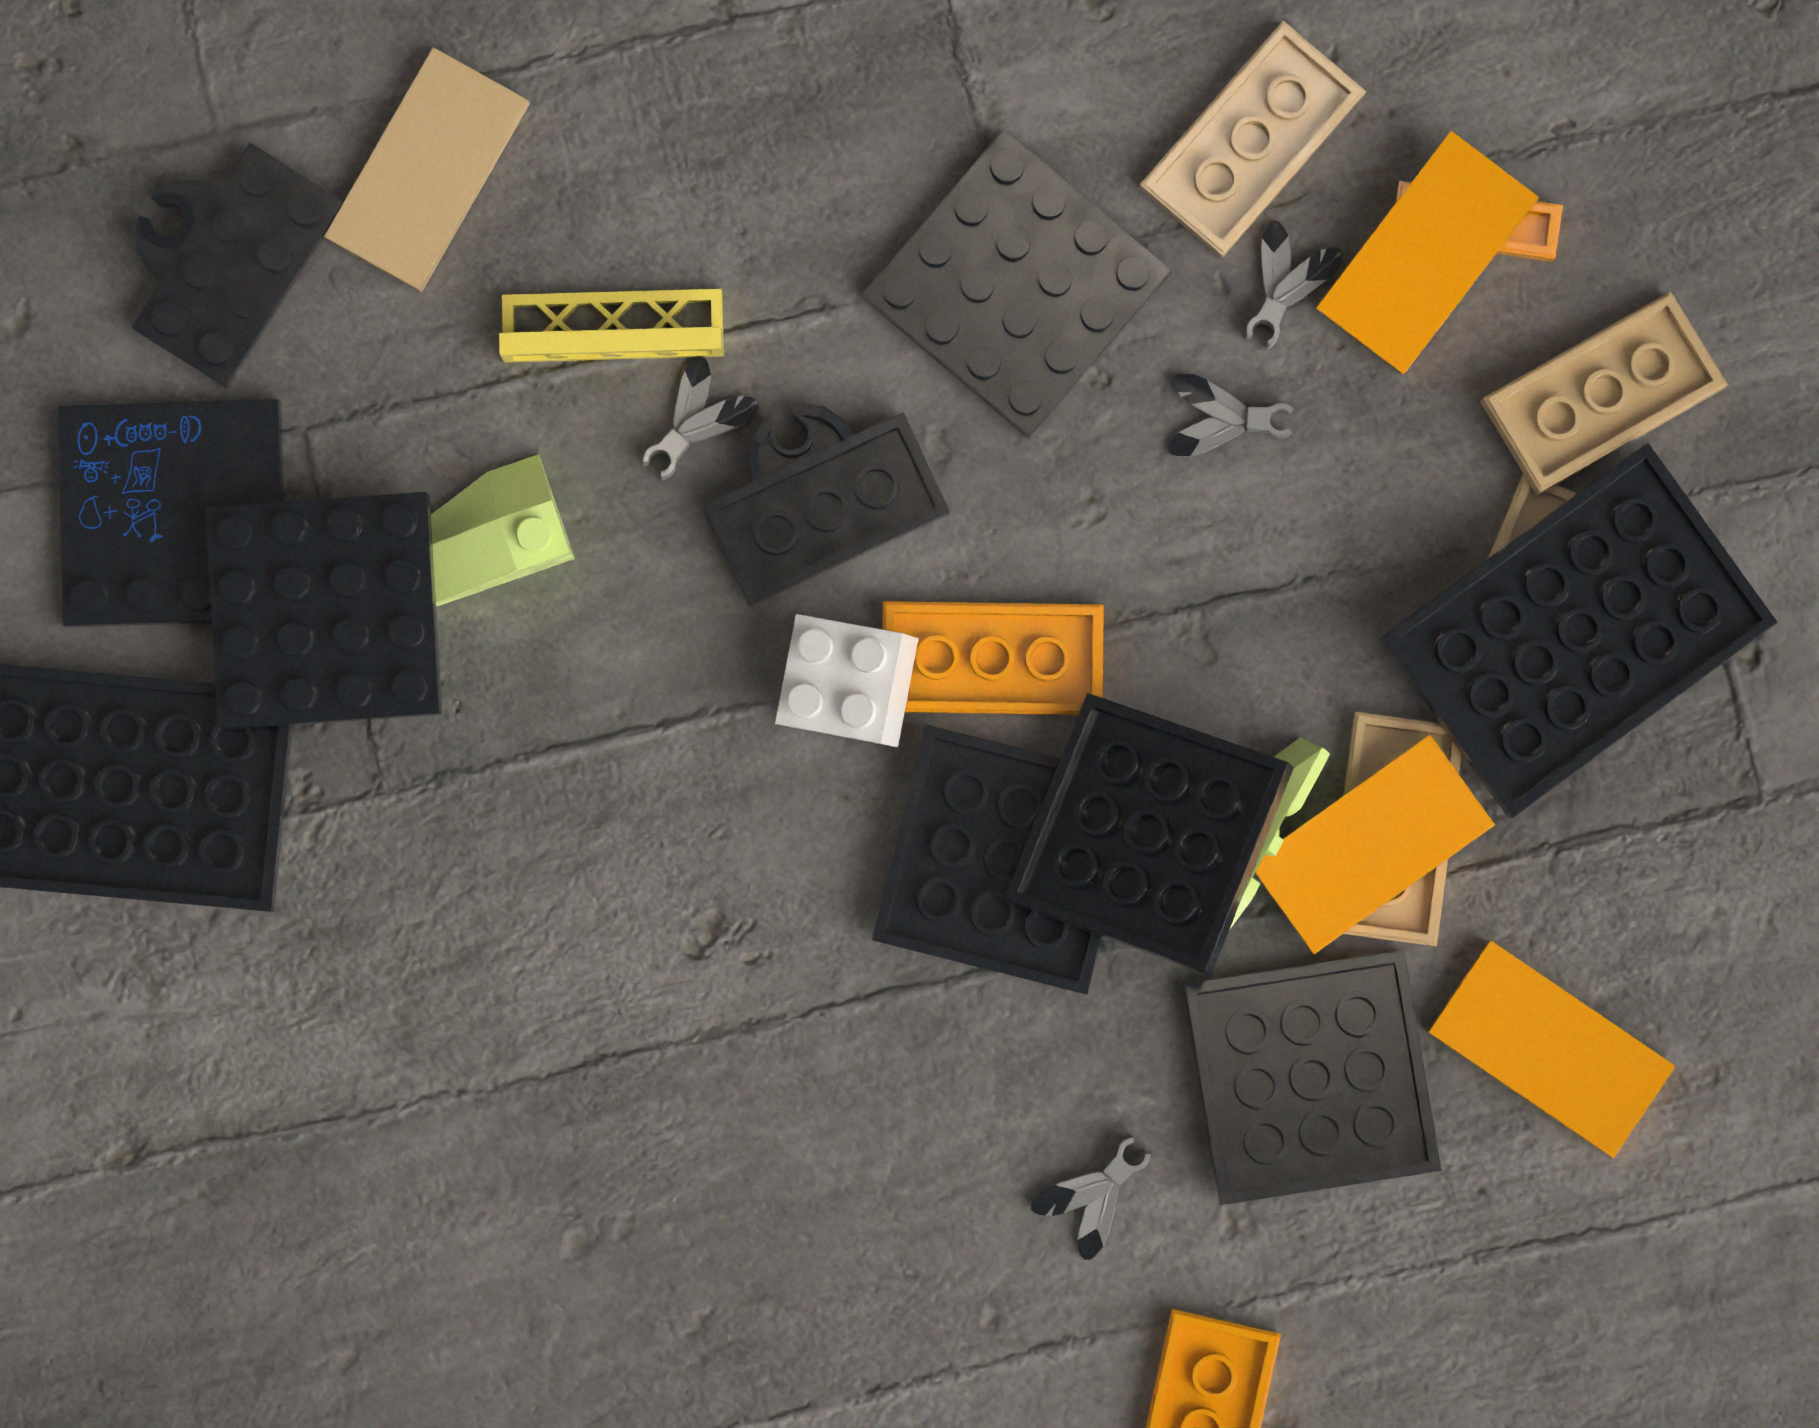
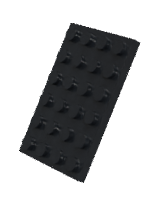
[1379,443,1778,818]
[0,664,293,912]

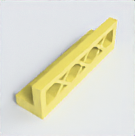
[499,289,724,363]

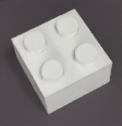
[775,614,919,747]

